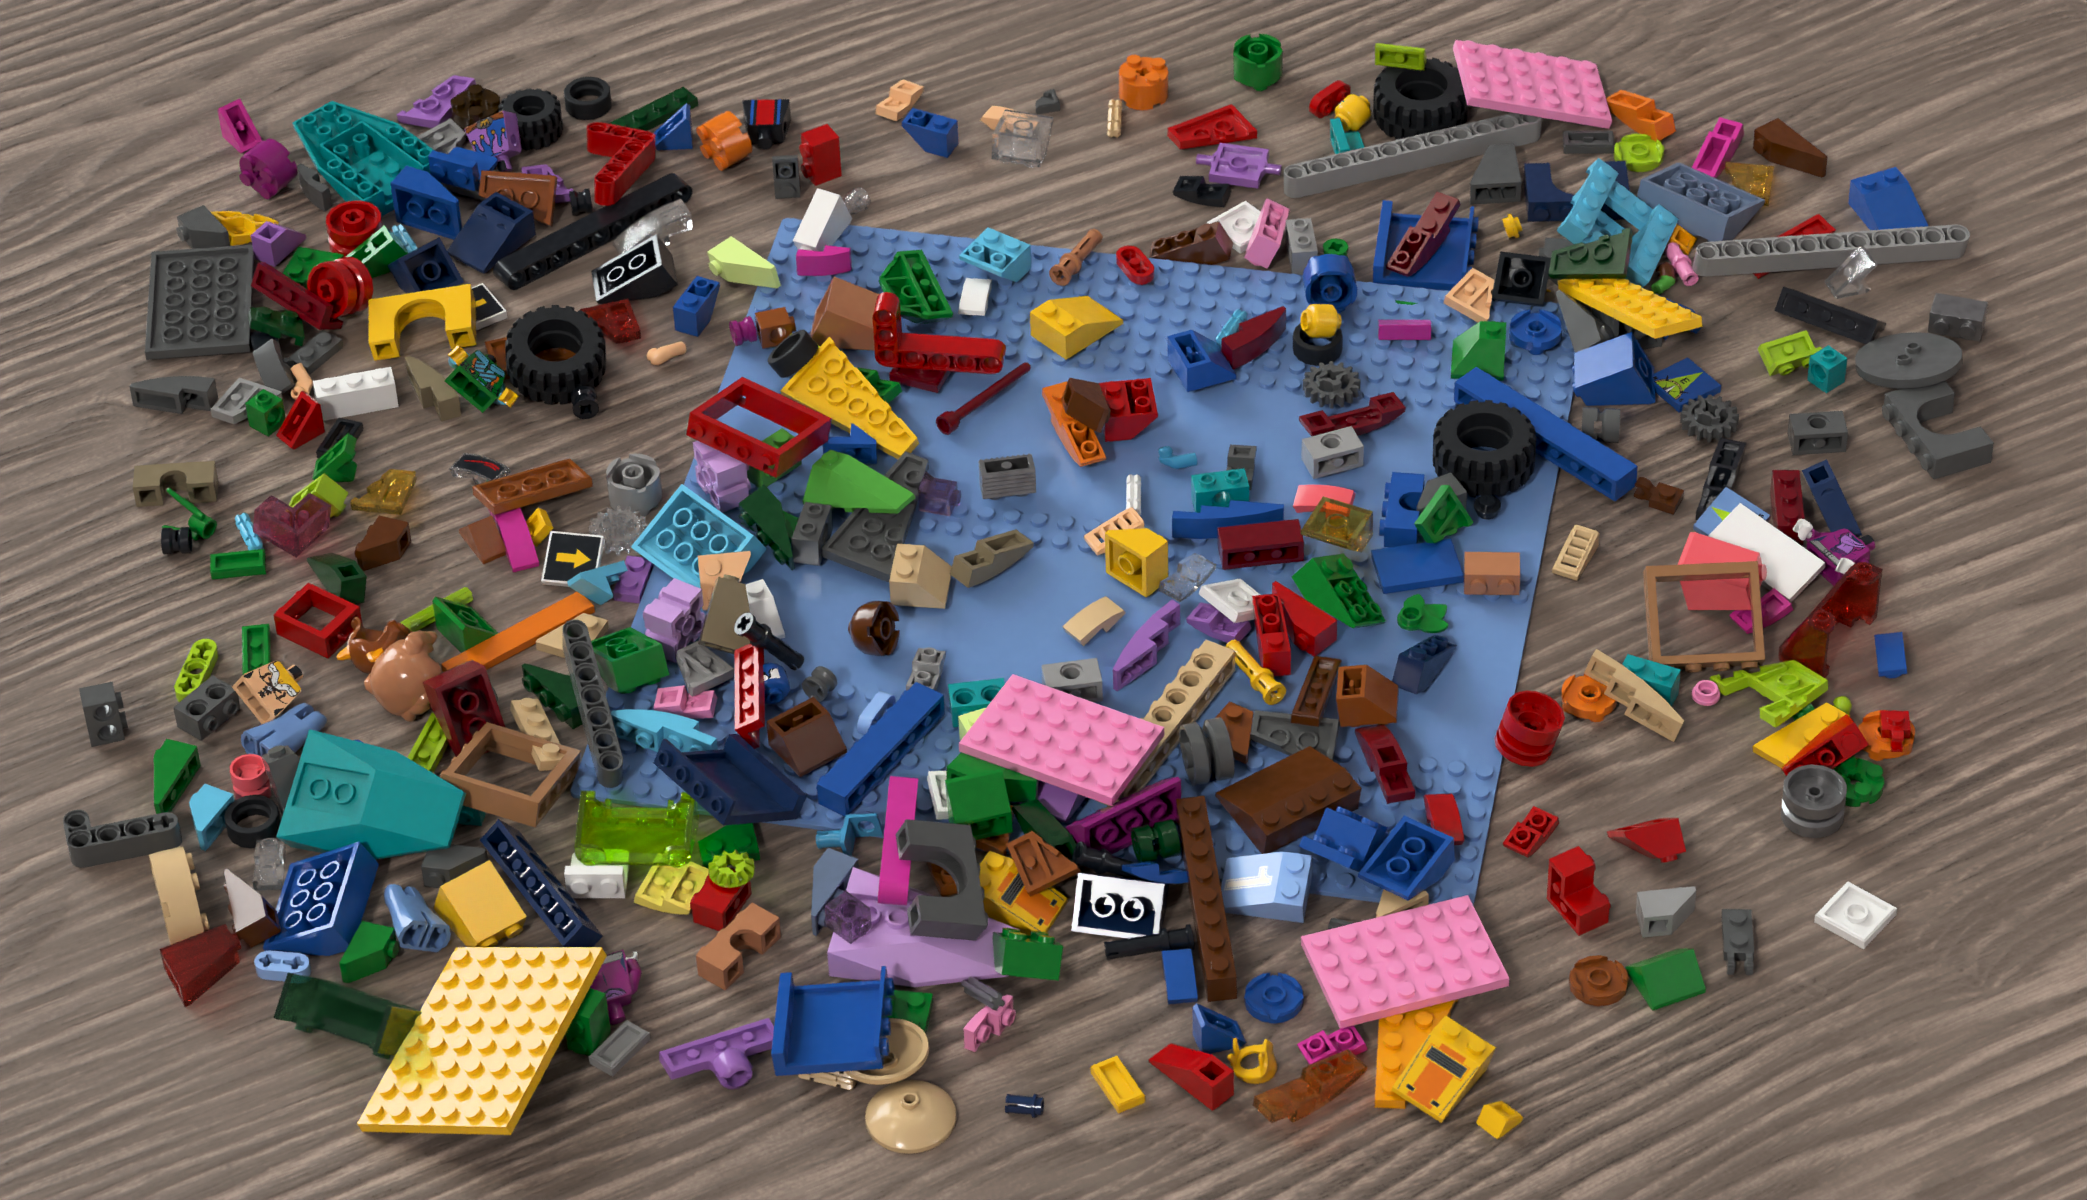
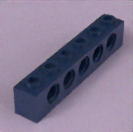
[480,819,603,947]

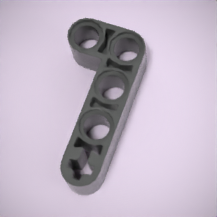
[63,809,182,868]

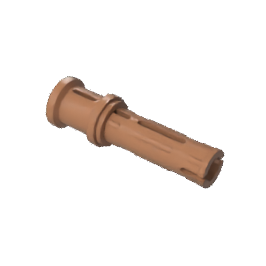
[1049,229,1103,286]

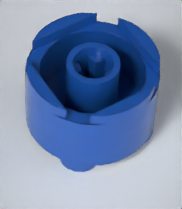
[1303,254,1357,313]

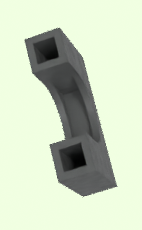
[1882,381,1994,480]
[895,819,988,941]

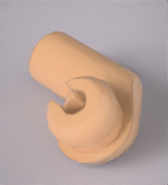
[647,341,686,365]
[290,363,313,400]

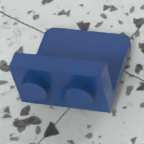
[428,147,498,191]

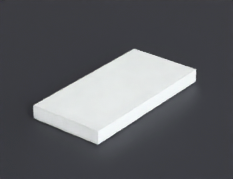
[1708,503,1825,603]

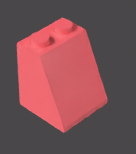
[1678,532,1767,610]

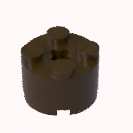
[450,84,501,142]

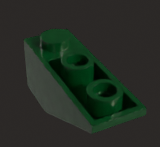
[738,485,795,570]
[307,553,367,604]
[522,663,583,730]
[1012,799,1076,862]

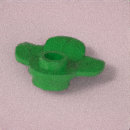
[1397,594,1448,633]

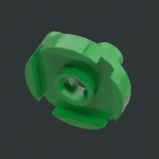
[1833,756,1884,807]

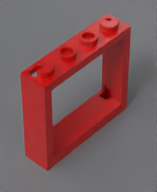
[686,377,832,478]

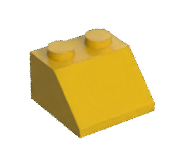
[1105,528,1169,598]

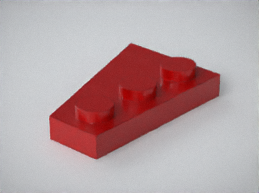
[1167,104,1257,149]

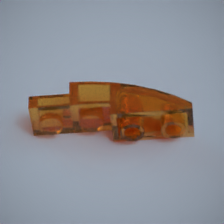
[1253,1049,1367,1123]

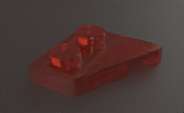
[580,299,641,344]

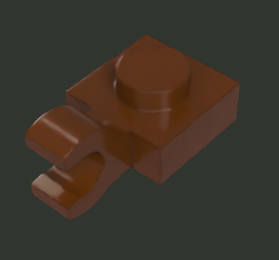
[1633,477,1684,515]

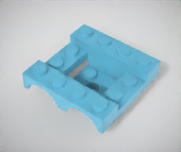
[1557,158,1679,287]

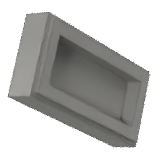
[589,1020,650,1077]

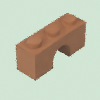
[696,903,781,990]

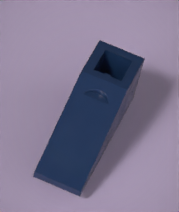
[1802,459,1862,537]
[1392,635,1457,694]

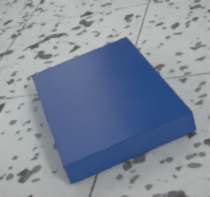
[1371,538,1464,594]

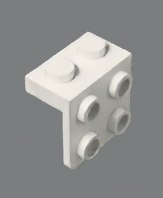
[564,852,630,898]

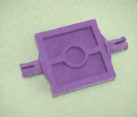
[1196,143,1282,188]

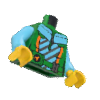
[445,345,519,413]

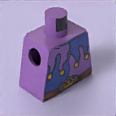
[464,111,521,172]

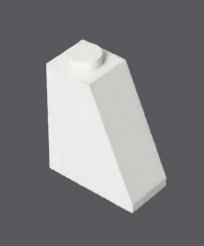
[793,188,852,252]

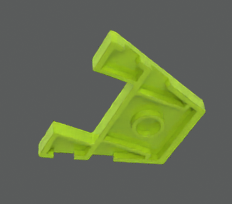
[1710,660,1828,727]

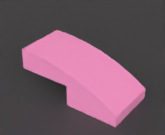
[653,685,717,719]

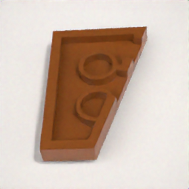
[479,170,557,227]

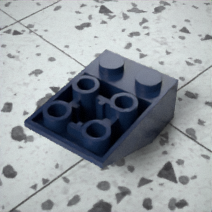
[447,192,536,274]

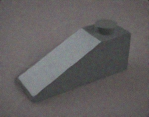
[1555,290,1614,353]

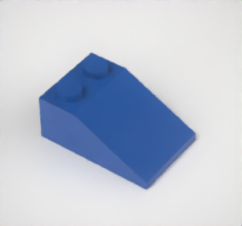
[391,165,462,240]
[1848,167,1928,230]
[1358,815,1455,900]

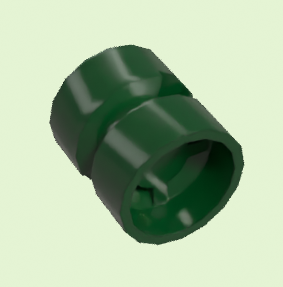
[1131,819,1181,863]

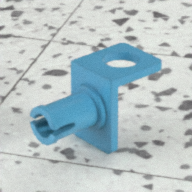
[816,813,883,856]

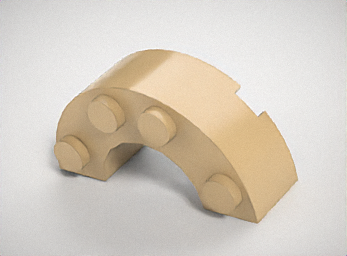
[149,846,210,951]

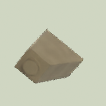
[698,575,750,654]

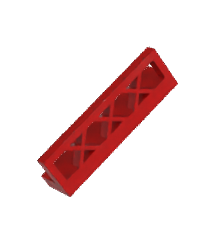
[734,644,765,749]

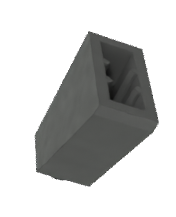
[1470,144,1522,205]
[261,745,300,817]

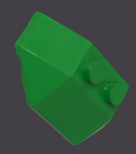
[879,250,953,324]

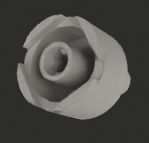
[606,454,662,517]

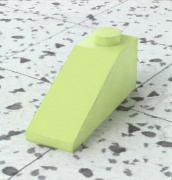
[707,236,781,288]

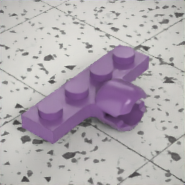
[659,1018,774,1090]

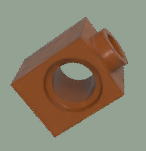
[755,307,796,349]

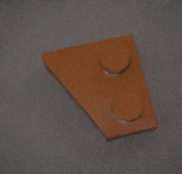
[1215,701,1253,764]

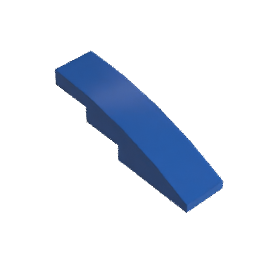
[1172,500,1284,539]

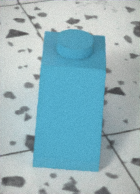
[189,784,235,851]

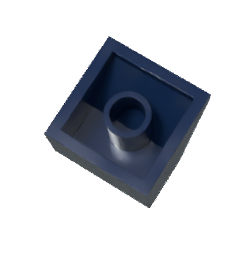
[388,237,464,294]

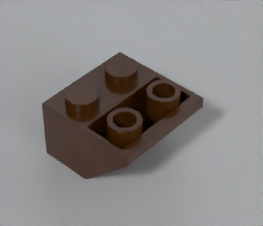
[766,697,847,777]

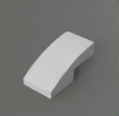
[959,278,992,316]

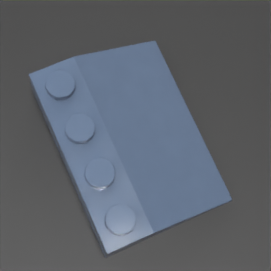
[1637,162,1765,242]

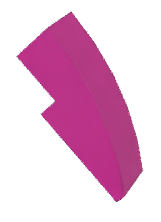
[1692,117,1744,178]

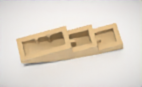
[1584,649,1684,742]

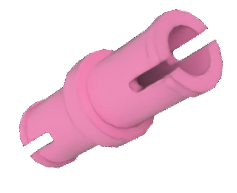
[1664,242,1699,286]

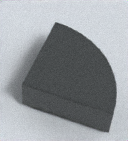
[1035,89,1060,115]

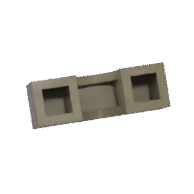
[133,461,218,507]

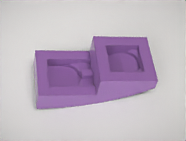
[1186,602,1251,643]

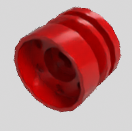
[1494,690,1565,767]

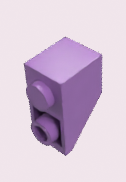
[251,221,306,267]

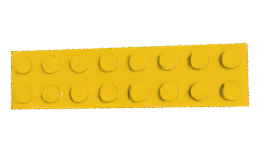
[1558,279,1703,339]

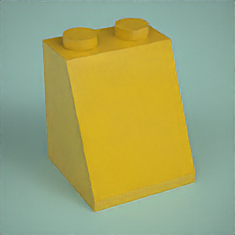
[433,860,527,947]

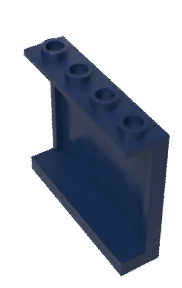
[654,734,807,826]

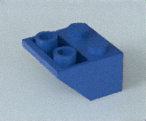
[1167,330,1236,392]

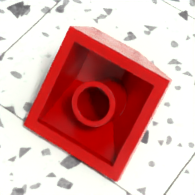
[1607,818,1686,863]

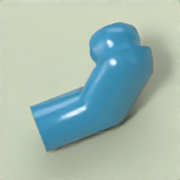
[1158,446,1197,469]

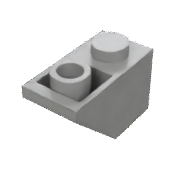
[1636,886,1696,938]

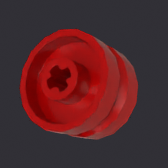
[326,200,382,257]
[307,257,374,318]

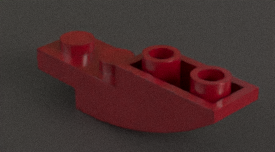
[1386,192,1461,277]
[1355,724,1415,804]

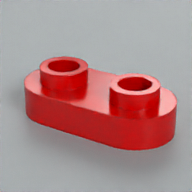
[1309,80,1351,118]
[1116,246,1154,285]

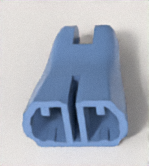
[241,703,327,756]
[384,884,451,953]

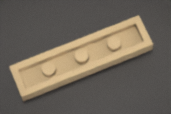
[510,698,565,771]

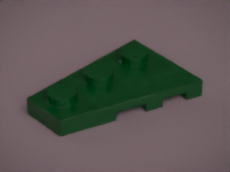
[1549,227,1633,279]

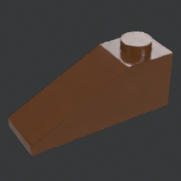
[1753,118,1828,178]

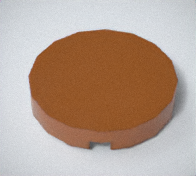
[1569,955,1629,1006]

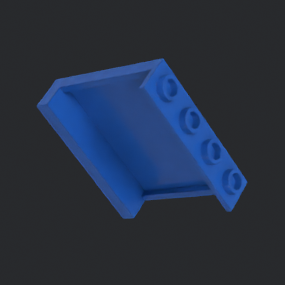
[1373,200,1479,291]
[771,966,894,1076]

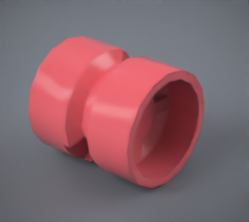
[230,754,272,800]

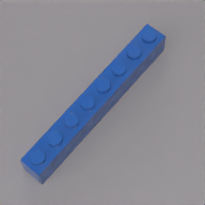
[1454,367,1638,501]

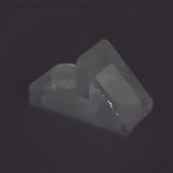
[1824,245,1877,299]

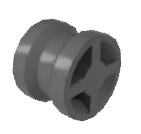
[802,666,837,702]

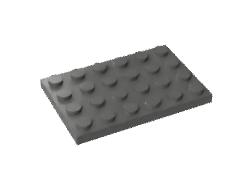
[145,244,255,360]

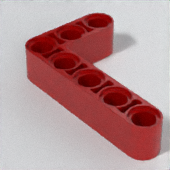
[587,122,656,206]
[872,292,1006,374]

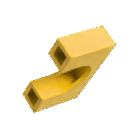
[369,284,477,361]

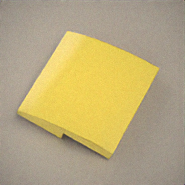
[634,855,709,915]

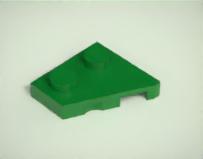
[283,247,344,289]

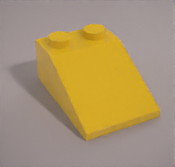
[1030,296,1123,360]

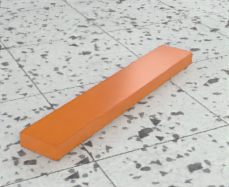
[441,592,595,672]

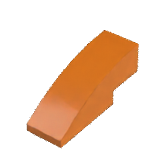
[1606,90,1676,141]

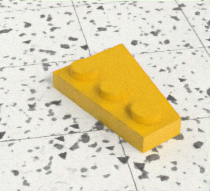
[1753,702,1850,768]

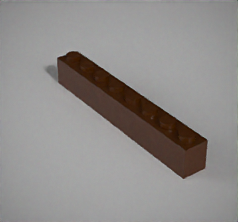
[1176,796,1237,1002]

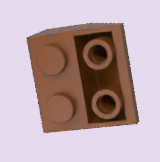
[1336,665,1399,727]

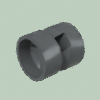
[1581,407,1620,443]

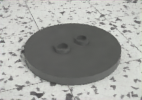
[1855,332,1963,389]

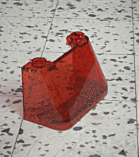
[1778,562,1883,678]

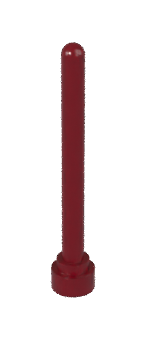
[936,362,1031,435]

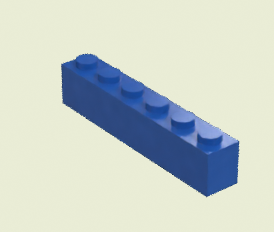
[816,682,945,817]

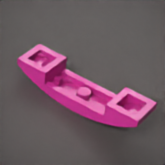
[488,508,539,573]

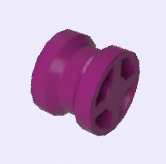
[729,316,757,346]

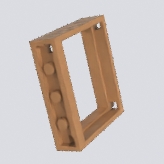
[1643,561,1765,673]
[439,722,581,827]

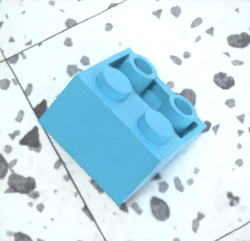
[959,228,1031,282]

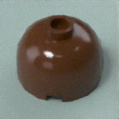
[848,601,900,656]

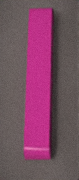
[878,776,918,906]

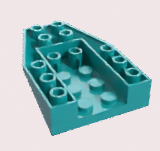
[292,101,441,216]
[276,729,466,860]

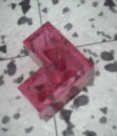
[253,493,331,558]

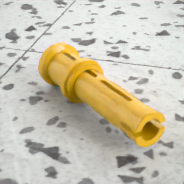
[1225,639,1286,705]

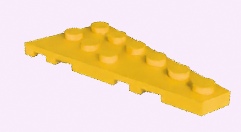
[780,336,919,459]

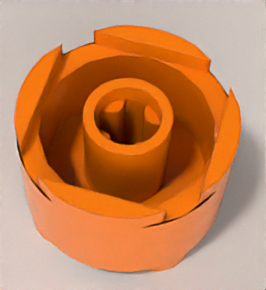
[1119,55,1168,110]
[696,111,752,171]

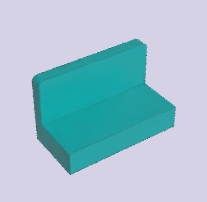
[1330,118,1364,154]

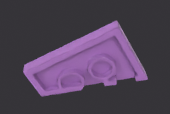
[397,75,476,128]

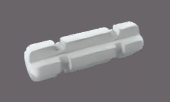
[1126,474,1141,516]

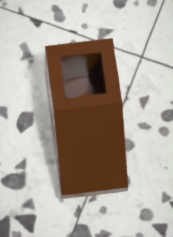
[1061,378,1111,433]
[354,515,411,571]

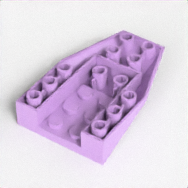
[827,867,1020,987]

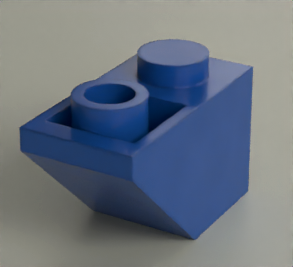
[902,108,959,158]
[673,276,720,337]

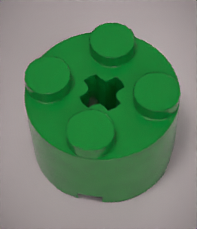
[1233,34,1283,91]

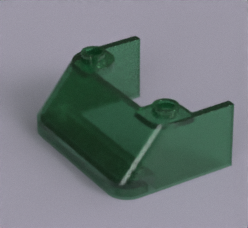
[273,972,422,1060]

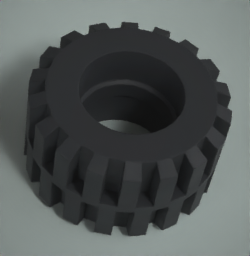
[498,88,563,150]

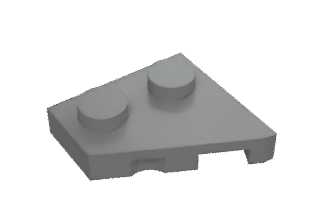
[417,118,466,154]

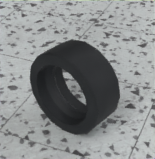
[564,76,612,120]
[1293,323,1343,366]
[767,330,818,378]
[225,795,281,849]

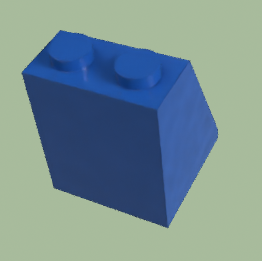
[1572,332,1656,406]

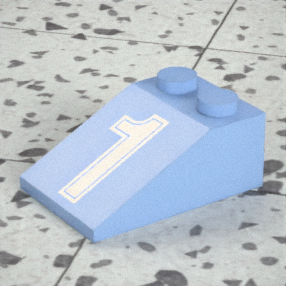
[1221,852,1313,923]

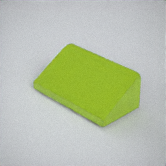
[1375,43,1427,71]

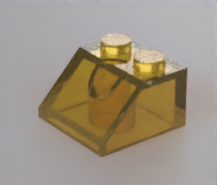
[1301,496,1373,553]

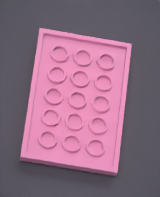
[1453,40,1612,129]
[959,674,1164,806]
[1301,895,1509,1029]

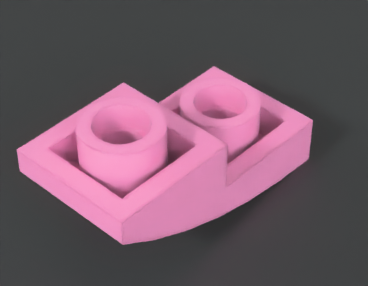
[963,994,1016,1052]

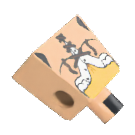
[232,661,303,724]

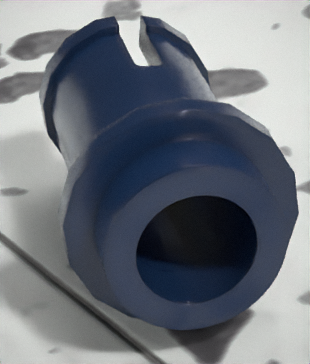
[1005,1094,1044,1118]

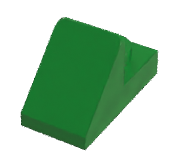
[312,433,357,482]

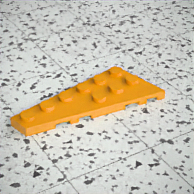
[1375,999,1459,1109]

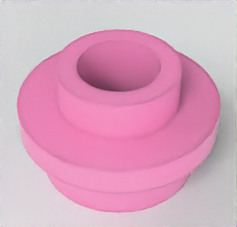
[1692,680,1720,706]

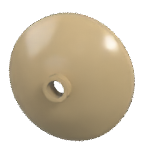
[845,1018,929,1085]
[865,1080,956,1154]

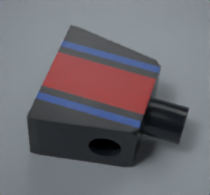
[742,99,791,150]

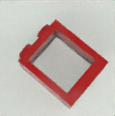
[273,582,363,659]

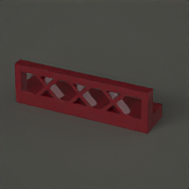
[251,262,343,330]

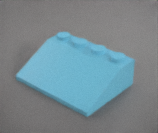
[631,484,767,589]

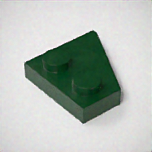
[248,307,304,346]

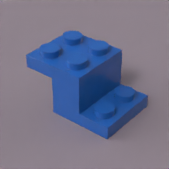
[1299,806,1389,872]

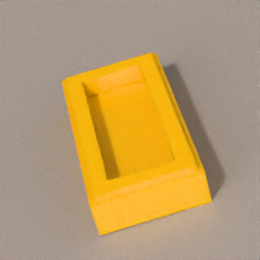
[1090,1056,1145,1114]

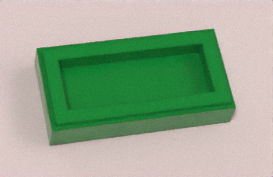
[210,549,266,580]

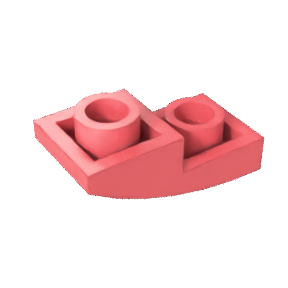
[1293,485,1356,517]

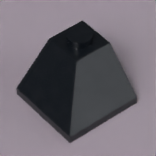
[1492,251,1551,307]

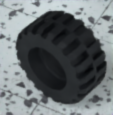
[1373,57,1468,140]
[505,305,606,405]
[1433,400,1536,497]

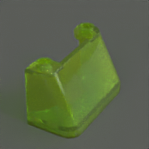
[574,791,699,868]

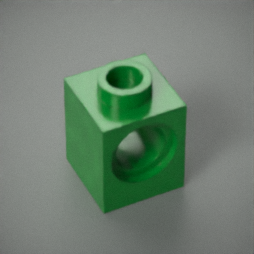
[245,389,286,437]

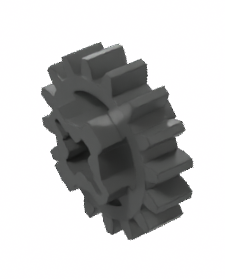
[1303,361,1360,409]
[1680,394,1739,442]

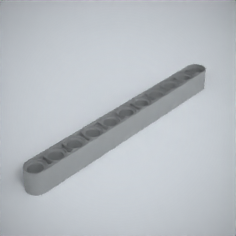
[1284,113,1542,198]
[1692,224,1970,277]

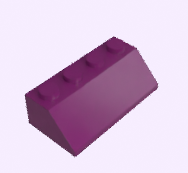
[1066,777,1181,868]

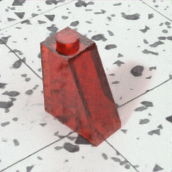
[159,924,242,1007]

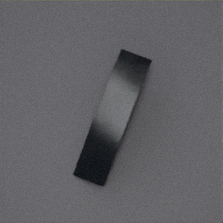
[1695,438,1746,520]

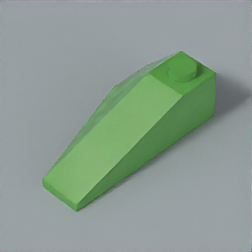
[803,450,915,514]

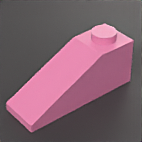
[1244,198,1289,269]

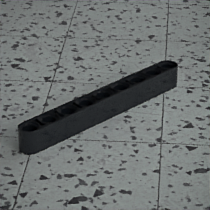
[493,173,693,290]

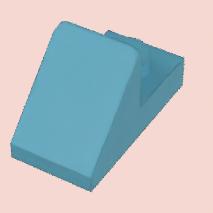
[567,561,628,605]

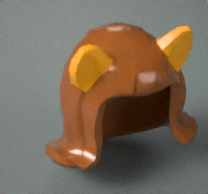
[337,617,413,674]

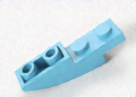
[611,709,718,753]

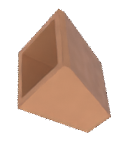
[810,276,879,351]

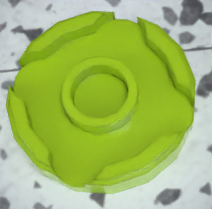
[1614,134,1664,172]

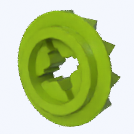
[708,849,755,888]

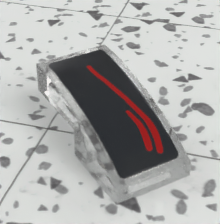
[449,453,511,485]

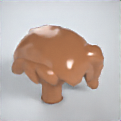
[364,631,442,722]

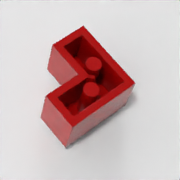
[1547,846,1611,936]

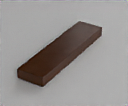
[1291,656,1342,727]

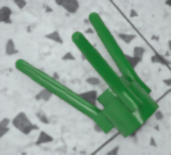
[162,488,217,541]

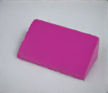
[1378,320,1431,340]

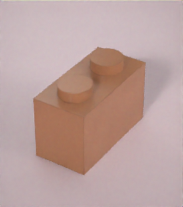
[1464,552,1520,595]

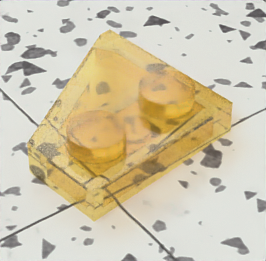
[1725,162,1774,206]
[350,469,417,515]

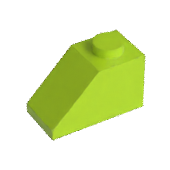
[284,473,348,522]

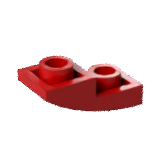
[1424,794,1464,845]
[1503,806,1559,858]

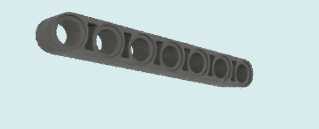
[562,620,623,788]

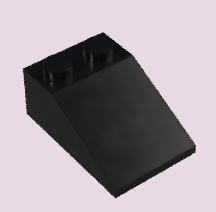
[591,235,678,305]

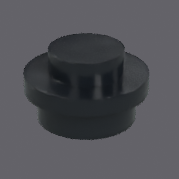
[1474,495,1501,520]

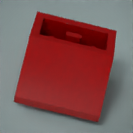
[1099,378,1158,442]

